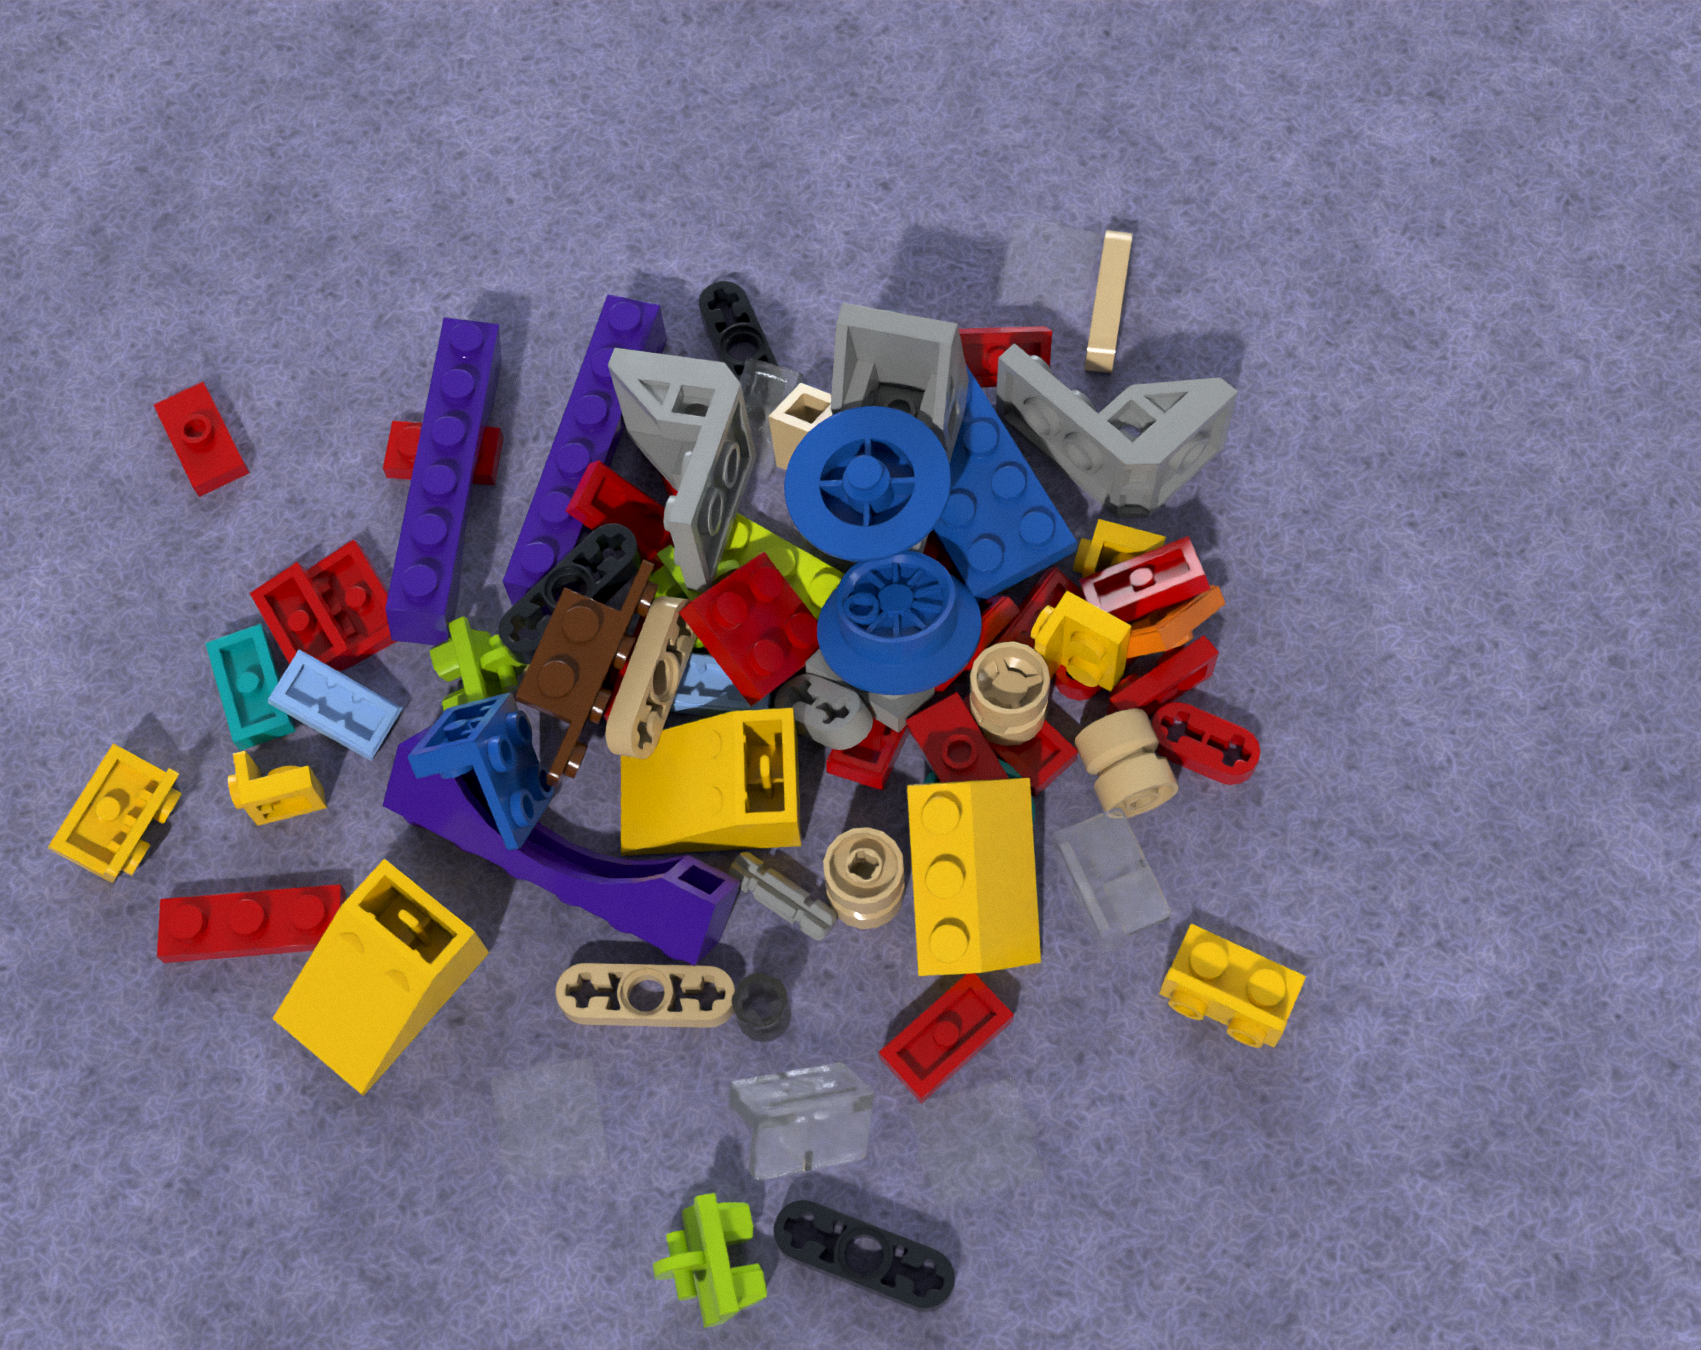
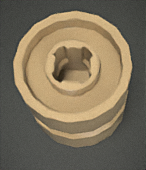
[970,642,1050,746]
[1074,709,1179,820]
[823,827,905,929]

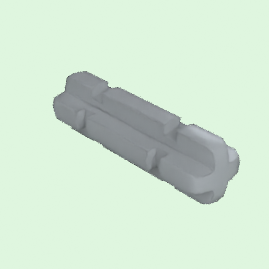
[727,852,837,941]

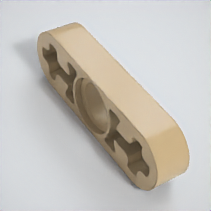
[1085,230,1133,374]
[606,596,697,759]
[556,963,737,1028]

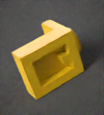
[1073,519,1166,592]
[228,750,327,826]

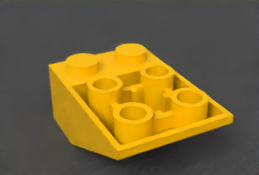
[621,708,802,856]
[272,859,489,1096]

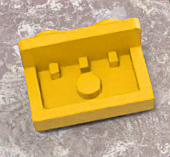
[48,743,182,883]

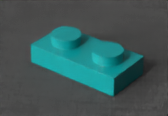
[205,624,296,751]

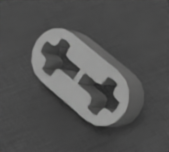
[774,674,873,750]

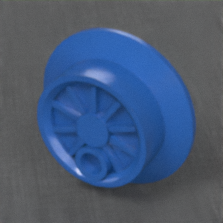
[784,406,951,562]
[817,550,982,695]

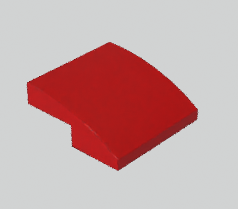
[249,539,397,672]

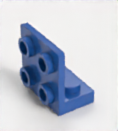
[408,692,553,851]

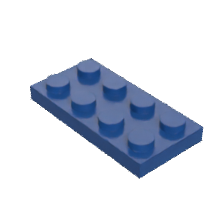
[932,365,1078,604]

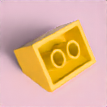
[907,778,1041,976]

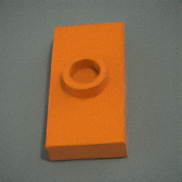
[1126,584,1226,659]

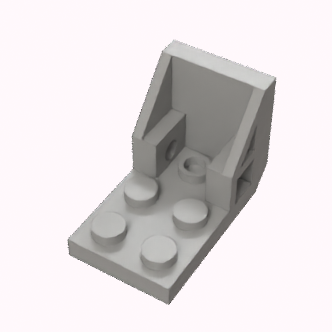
[830,303,969,554]
[996,343,1238,518]
[608,348,757,593]

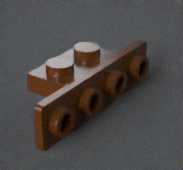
[515,559,659,788]

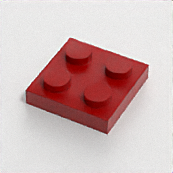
[678,551,819,707]

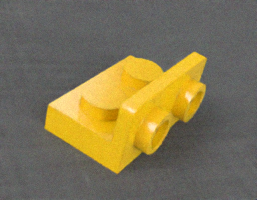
[1030,591,1131,692]
[1159,923,1306,1048]

